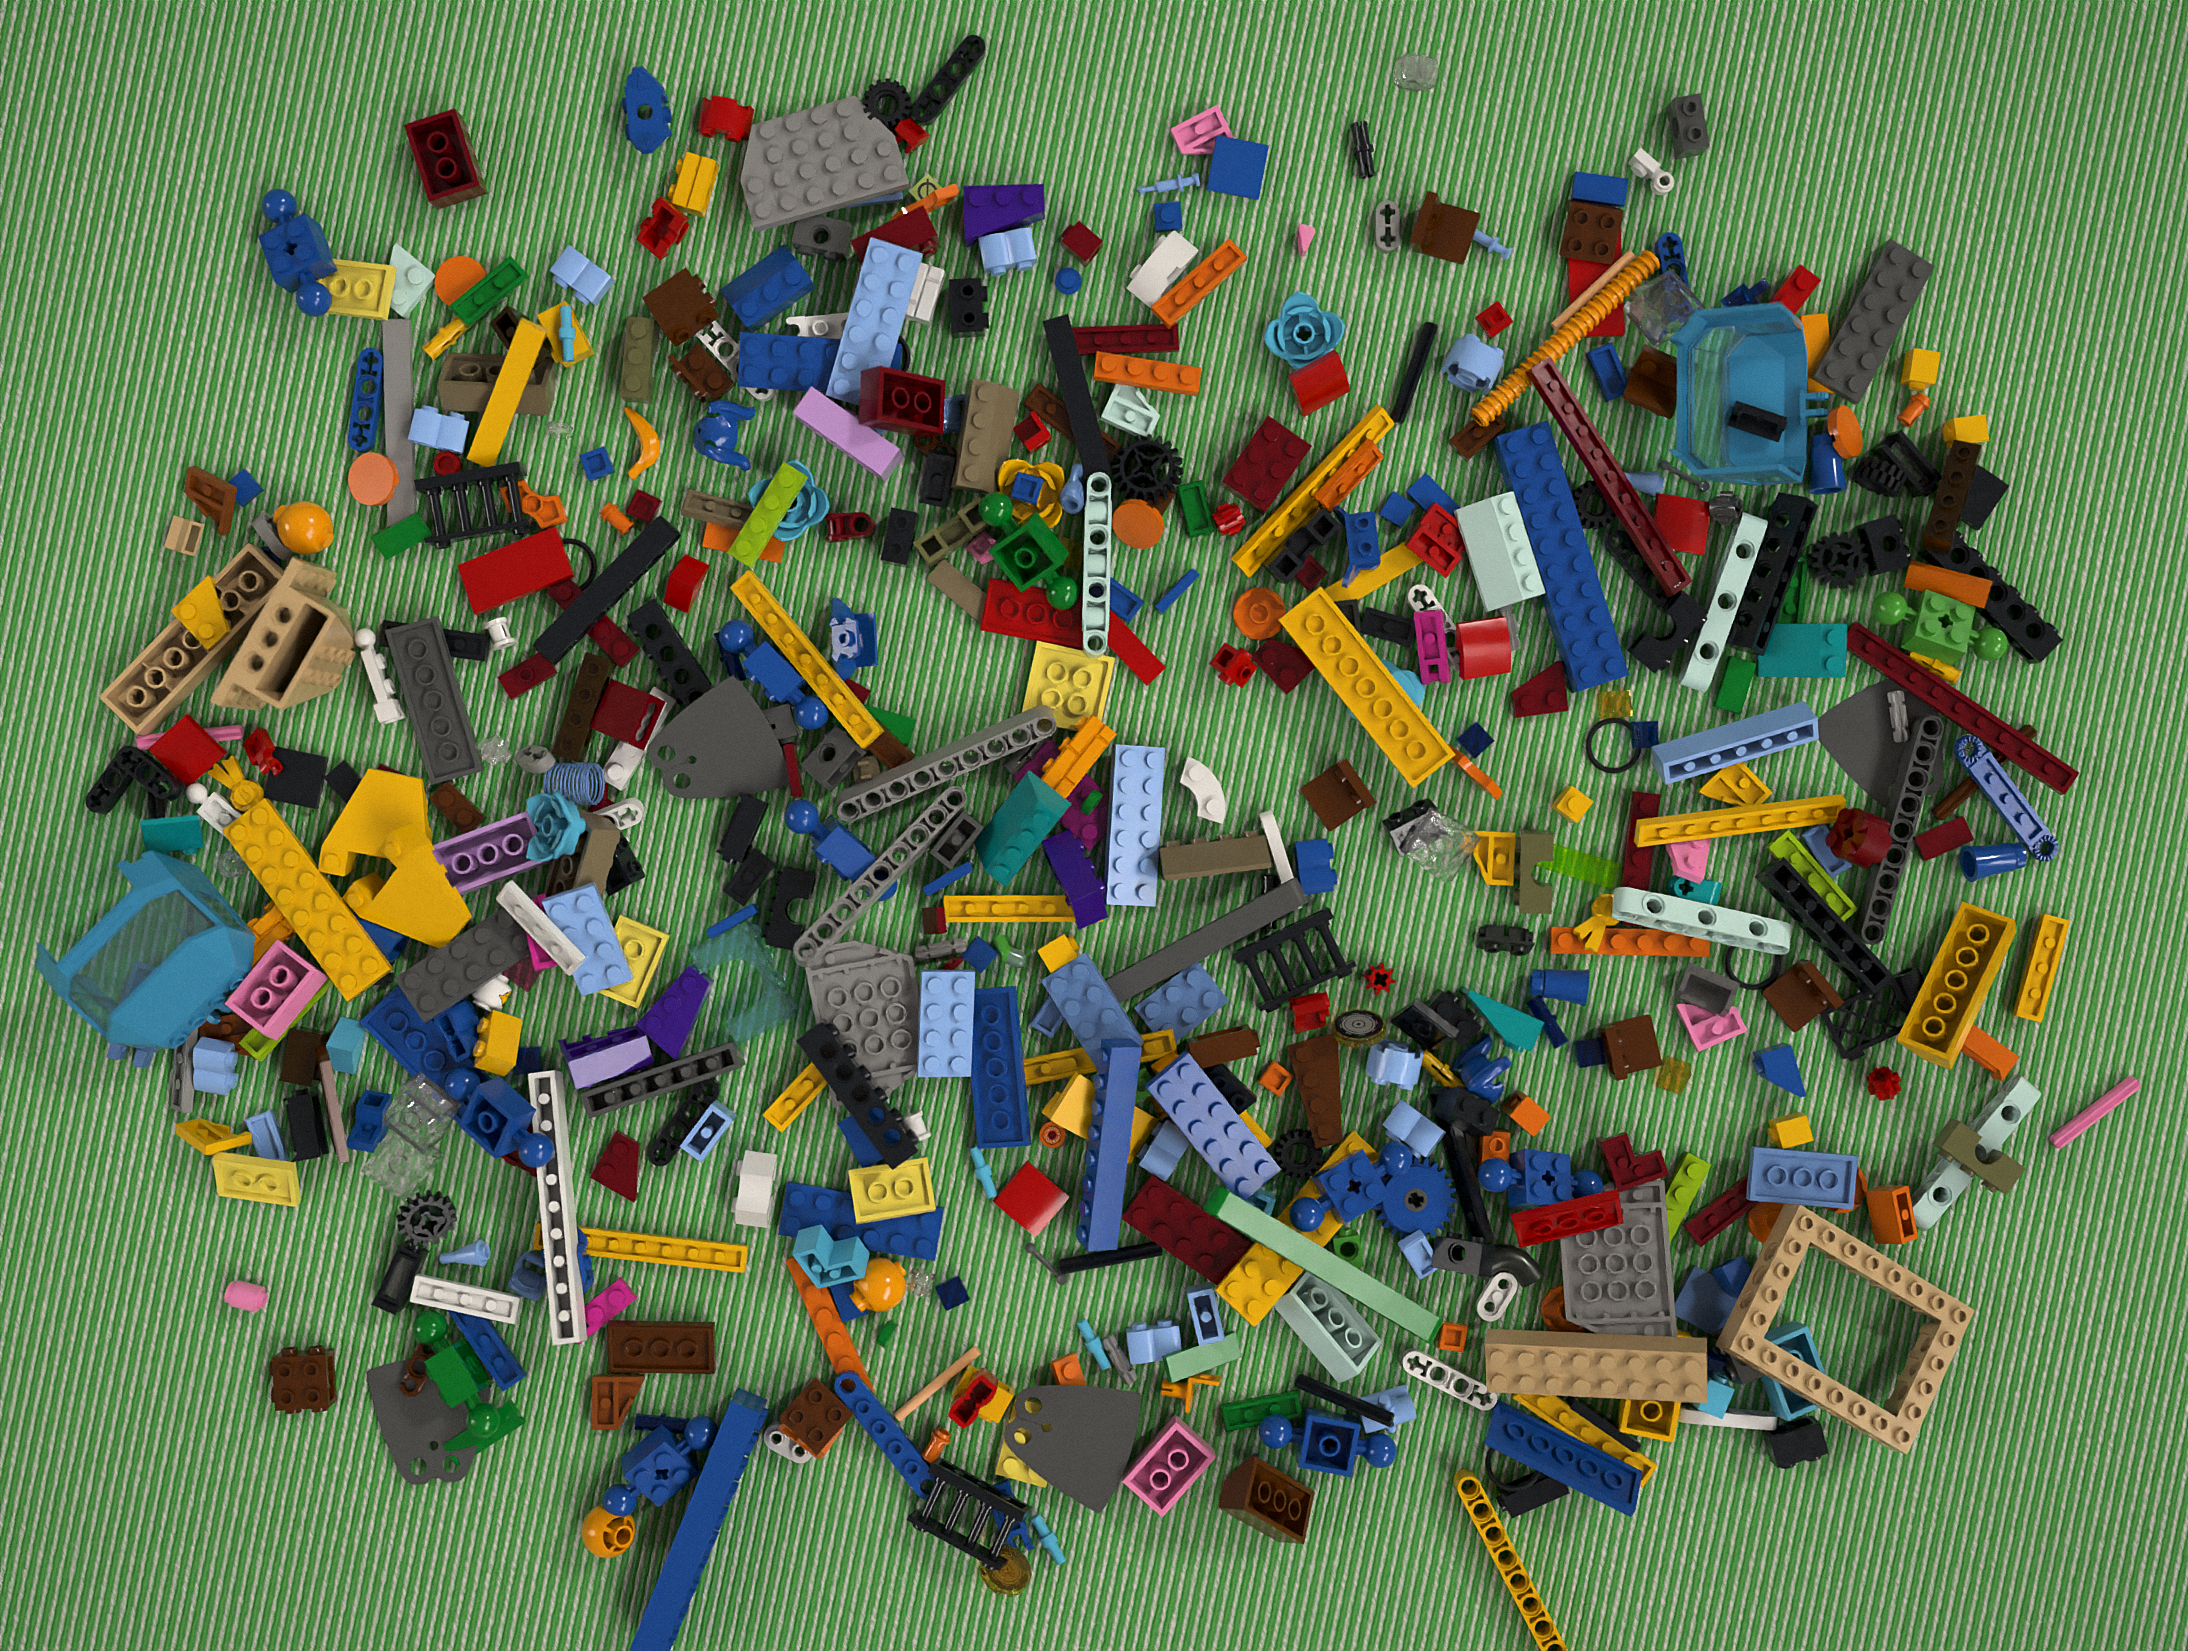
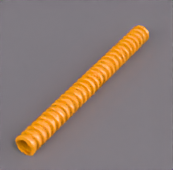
[1470,250,1660,427]

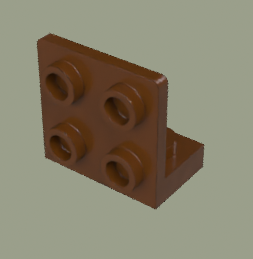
[1410,191,1481,265]
[1559,199,1624,264]
[668,344,736,403]
[1622,344,1694,419]
[1300,758,1376,831]
[1761,959,1845,1032]
[1598,1014,1662,1081]
[779,1377,854,1454]

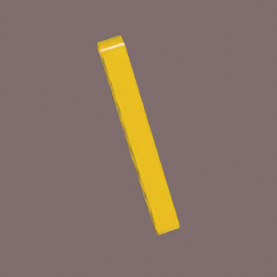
[1453,1469,1568,1651]

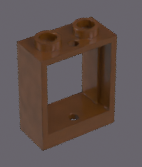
[1186,1024,1261,1068]

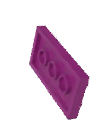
[1013,740,1109,850]

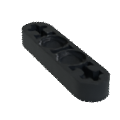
[913,35,986,126]
[1605,530,1673,614]
[648,1078,721,1166]

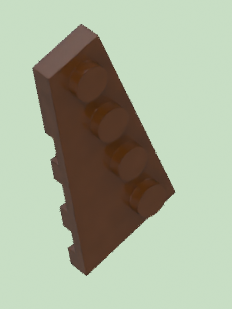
[1287,1032,1342,1149]

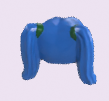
[694,400,756,471]
[1452,1033,1512,1104]

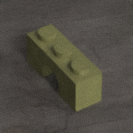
[620,316,660,404]
[913,497,990,568]
[1514,830,1554,914]
[1932,1118,2026,1195]

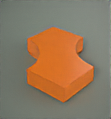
[891,183,960,220]
[499,479,569,530]
[1447,744,1503,800]

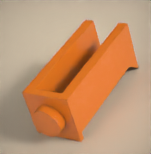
[1960,1024,2020,1081]

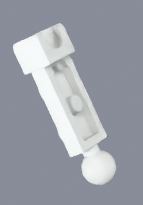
[786,312,849,339]
[354,628,406,724]
[185,783,243,839]

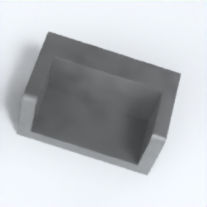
[1673,962,1740,1018]

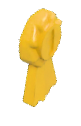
[207,756,264,812]
[1572,894,1620,954]

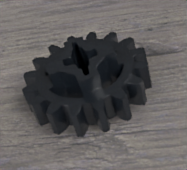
[1808,532,1869,590]
[396,1190,457,1246]

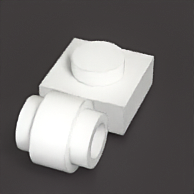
[1628,148,1674,195]

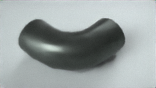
[1483,1244,1544,1288]

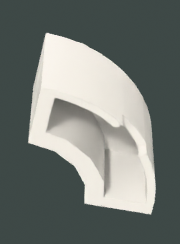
[1127,230,1199,308]
[1179,757,1225,824]
[731,1150,777,1228]

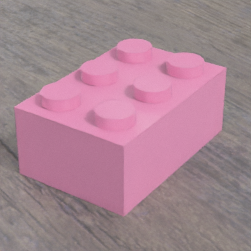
[224,939,329,1041]
[1122,1414,1216,1517]

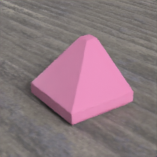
[1296,224,1315,257]
[966,530,995,565]

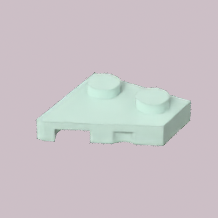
[389,243,436,318]
[1100,384,1160,440]

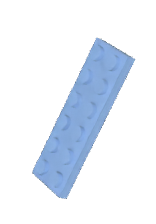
[826,237,923,405]
[1103,744,1165,907]

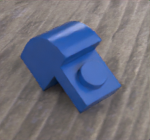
[346,1089,392,1153]
[1711,1256,1751,1299]

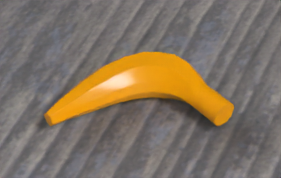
[623,407,660,480]

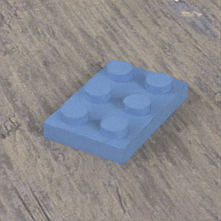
[1134,961,1229,1042]

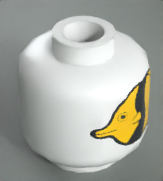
[472,974,512,1012]

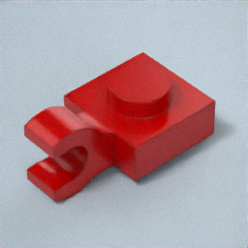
[242,728,283,776]

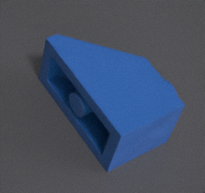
[1752,1043,1806,1098]

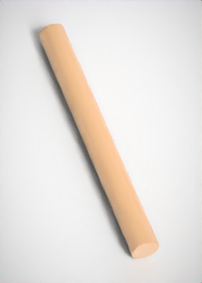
[1551,250,1636,330]
[894,1346,981,1421]

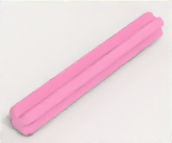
[136,724,244,750]
[2049,1076,2141,1149]

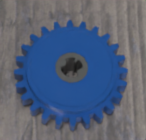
[1373,1155,1457,1239]

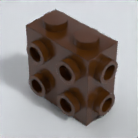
[642,267,720,347]
[269,1345,337,1414]

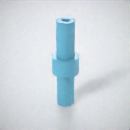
[558,306,575,362]
[969,1145,998,1199]
[1077,1318,1111,1370]
[1031,1513,1066,1565]

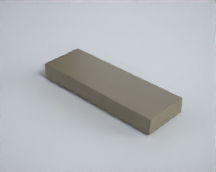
[681,489,754,531]
[926,558,986,624]

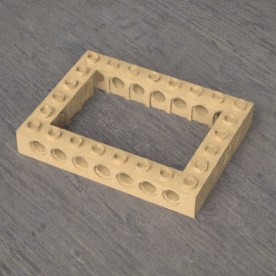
[1715,1204,1975,1454]

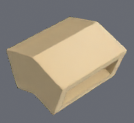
[164,516,205,557]

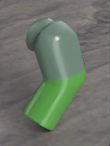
[993,934,1027,968]

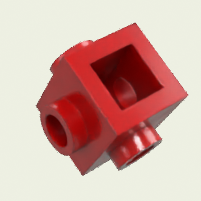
[1209,643,1258,688]

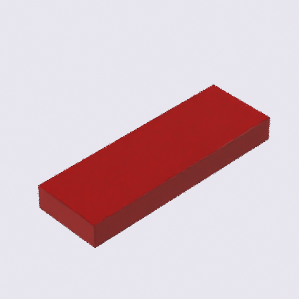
[1107,610,1166,686]

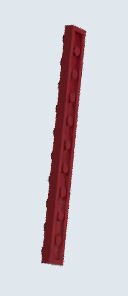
[1526,356,1692,597]
[1847,621,2079,795]

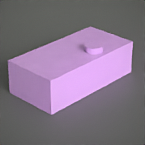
[793,386,904,483]
[432,811,553,895]

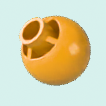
[273,501,334,555]
[849,1258,907,1313]
[581,1504,635,1558]

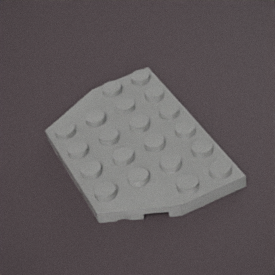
[740,96,910,232]
[802,940,920,1107]
[1560,1180,1677,1337]

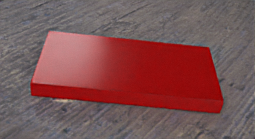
[1567,228,1625,338]
[457,526,575,615]
[980,578,1083,650]
[1511,1189,1624,1248]

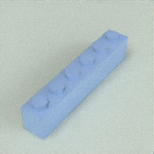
[1652,701,1819,785]

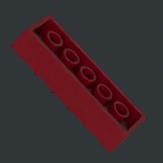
[1121,1173,1254,1286]

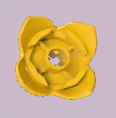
[997,459,1065,528]

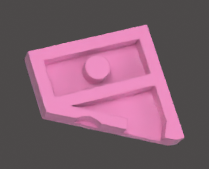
[1169,104,1234,155]
[1665,838,1711,884]
[1675,1003,1747,1052]

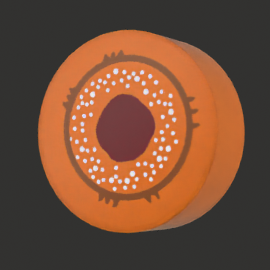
[1039,1121,1066,1148]

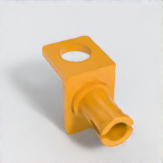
[1161,1373,1222,1413]

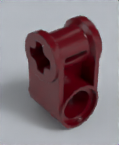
[823,512,876,543]

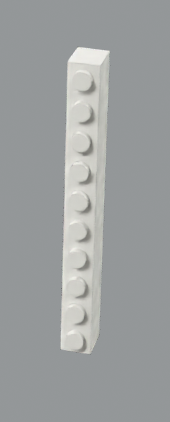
[528,1070,587,1345]

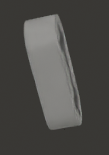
[1374,200,1400,254]
[252,512,294,560]
[515,745,556,774]

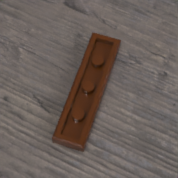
[1022,383,1122,464]

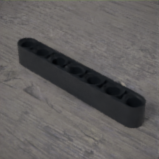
[533,515,681,665]

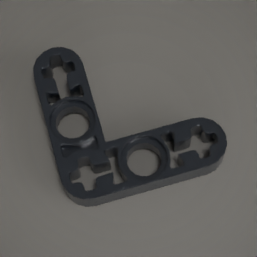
[85,746,182,814]

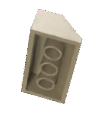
[437,353,556,416]
[950,378,1019,495]
[543,808,621,898]
[1159,830,1272,881]

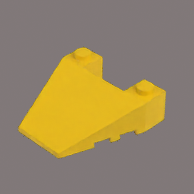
[318,768,433,877]
[342,822,472,949]

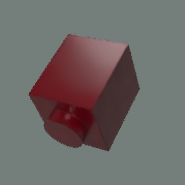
[1061,221,1103,267]

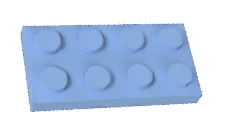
[542,882,633,996]
[917,970,975,1077]

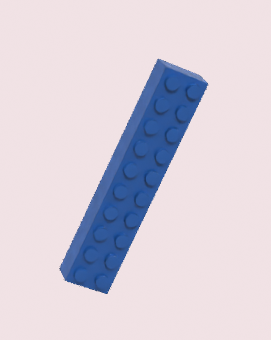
[1491,420,1629,693]
[630,1388,769,1651]

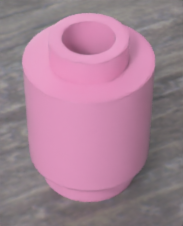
[224,1280,268,1313]

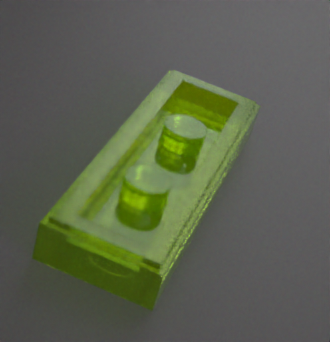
[1535,844,1620,889]

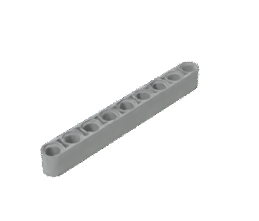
[836,705,1057,822]
[793,786,967,968]

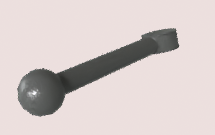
[1659,460,1710,492]
[1025,1243,1067,1285]

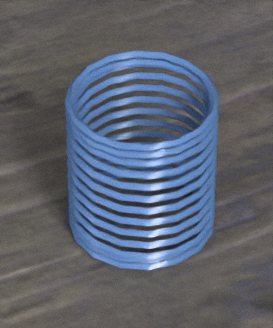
[543,762,605,805]

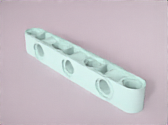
[1082,472,1112,659]
[1678,512,1768,693]
[1612,887,1791,955]
[1911,1074,2041,1231]

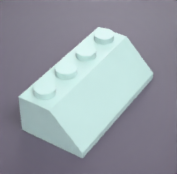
[1454,491,1546,612]
[1274,1270,1383,1384]

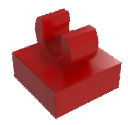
[894,118,930,154]
[1475,301,1513,340]

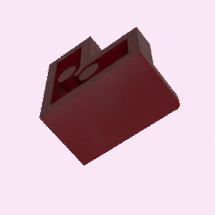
[1595,1132,1669,1192]

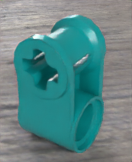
[1666,875,1722,906]

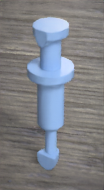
[1137,173,1200,194]
[1473,229,1513,260]

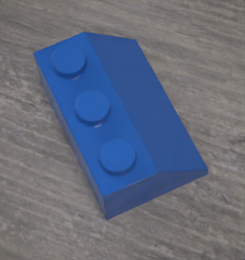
[720,244,816,333]

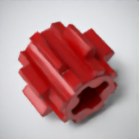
[1211,502,1246,536]
[1362,962,1396,995]
[1866,1066,1902,1101]

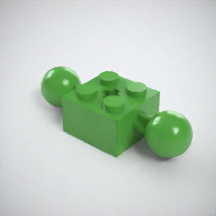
[1871,589,2008,665]

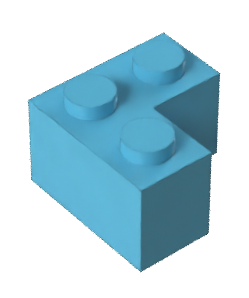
[792,1224,870,1289]

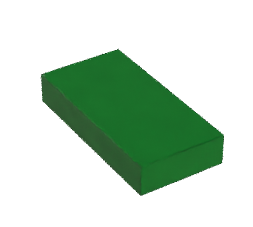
[1176,480,1215,539]
[371,512,432,560]
[1713,656,1756,715]

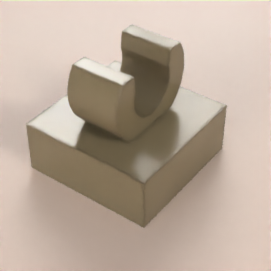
[852,755,881,785]

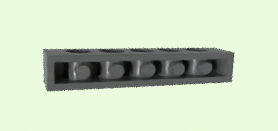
[580,1039,746,1119]

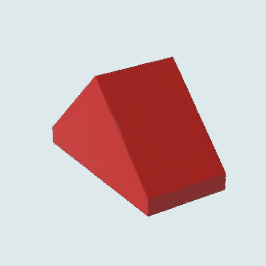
[663,554,710,614]

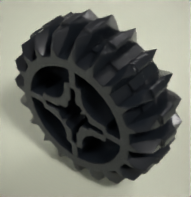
[1111,434,1184,505]

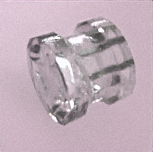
[217,851,250,878]
[906,1268,937,1297]

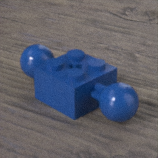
[258,189,338,317]
[719,619,829,730]
[784,799,898,901]
[445,1067,554,1168]
[1289,1141,1412,1232]
[1478,1149,1603,1210]
[1259,1407,1397,1477]
[602,1416,719,1519]

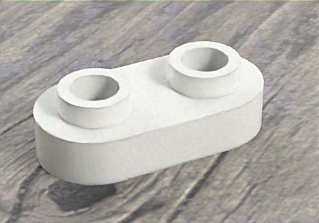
[1476,1271,1518,1321]
[764,1422,812,1463]

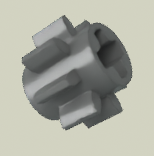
[1709,491,1743,525]

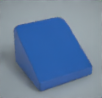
[962,936,998,973]

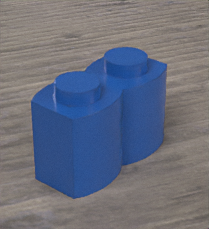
[1293,838,1337,895]
[434,1000,479,1063]

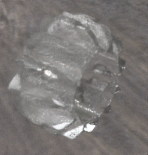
[1393,53,1439,92]

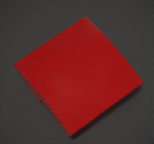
[1288,350,1350,417]
[1652,494,1710,556]
[1405,502,1465,578]
[1455,616,1511,680]
[148,713,227,787]
[993,1161,1070,1237]

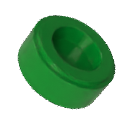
[1080,789,1103,816]
[876,1320,898,1348]

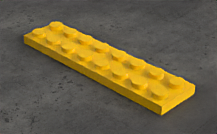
[1278,586,1455,788]
[222,798,393,1001]
[1214,1130,1386,1327]

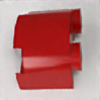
[697,96,754,143]
[636,196,690,260]
[1288,991,1330,1034]

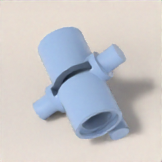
[1360,1384,1417,1434]

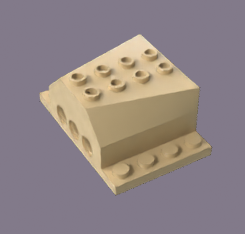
[210,557,357,711]

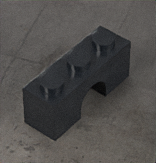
[1261,507,1342,584]
[1627,590,1709,674]
[763,866,818,951]

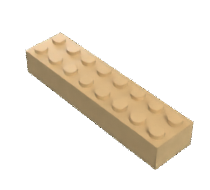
[99,543,285,735]
[1485,1329,1708,1403]

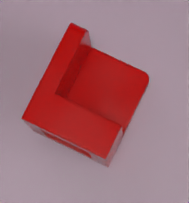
[1013,410,1052,455]

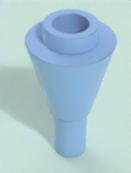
[1624,471,1665,497]
[440,1240,490,1266]

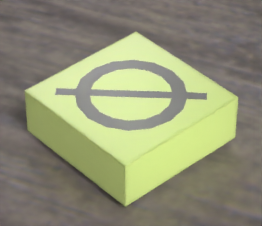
[909,173,942,201]

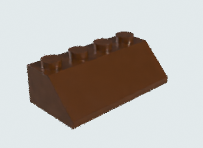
[1218,1456,1315,1544]

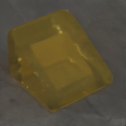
[1061,537,1084,572]
[1597,690,1632,719]
[1656,1056,1692,1095]

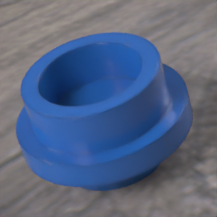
[1055,268,1081,295]

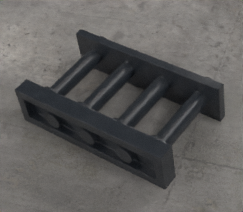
[414,461,537,549]
[1232,907,1357,1013]
[907,1457,1032,1571]

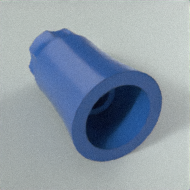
[1808,433,1847,495]
[1960,843,2027,882]
[353,912,410,963]
[1529,969,1589,1006]

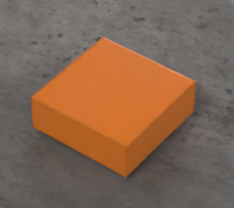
[1257,1060,1294,1097]
[1436,1321,1468,1353]

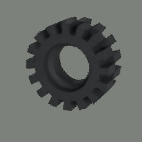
[862,78,912,132]
[1852,457,1907,498]
[1572,480,1616,530]
[1274,1128,1323,1179]

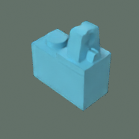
[1691,1347,1735,1419]

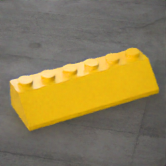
[1896,902,2016,1070]

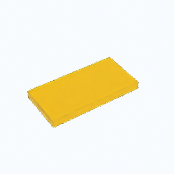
[1047,1071,1159,1164]

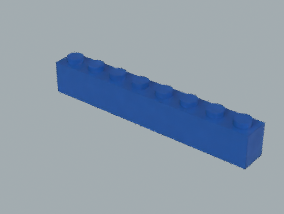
[1076,1038,1142,1251]

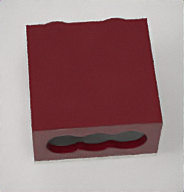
[589,679,667,752]

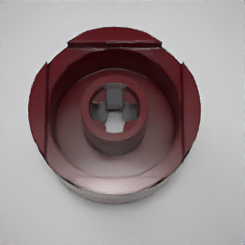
[1825,808,1892,868]

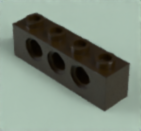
[1922,440,1982,555]
[552,652,617,763]

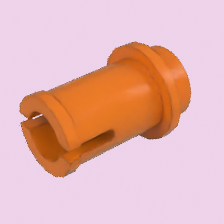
[1897,392,1931,428]
[600,502,635,536]
[921,1427,951,1463]

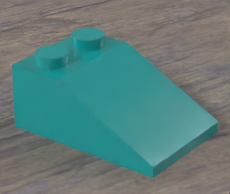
[1756,623,1847,678]
[140,815,204,856]
[1460,986,1544,1053]

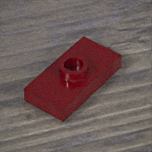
[497,653,558,700]

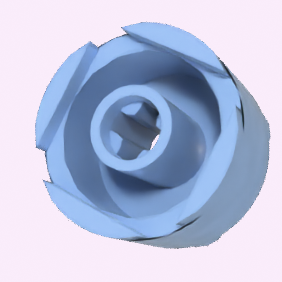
[1441,334,1504,394]
[1365,1039,1424,1090]

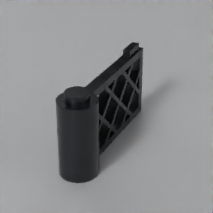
[1820,966,1925,1062]

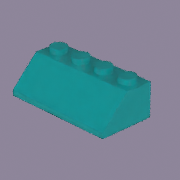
[974,770,1071,887]

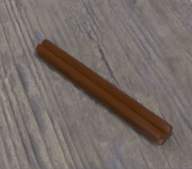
[1931,724,2037,821]

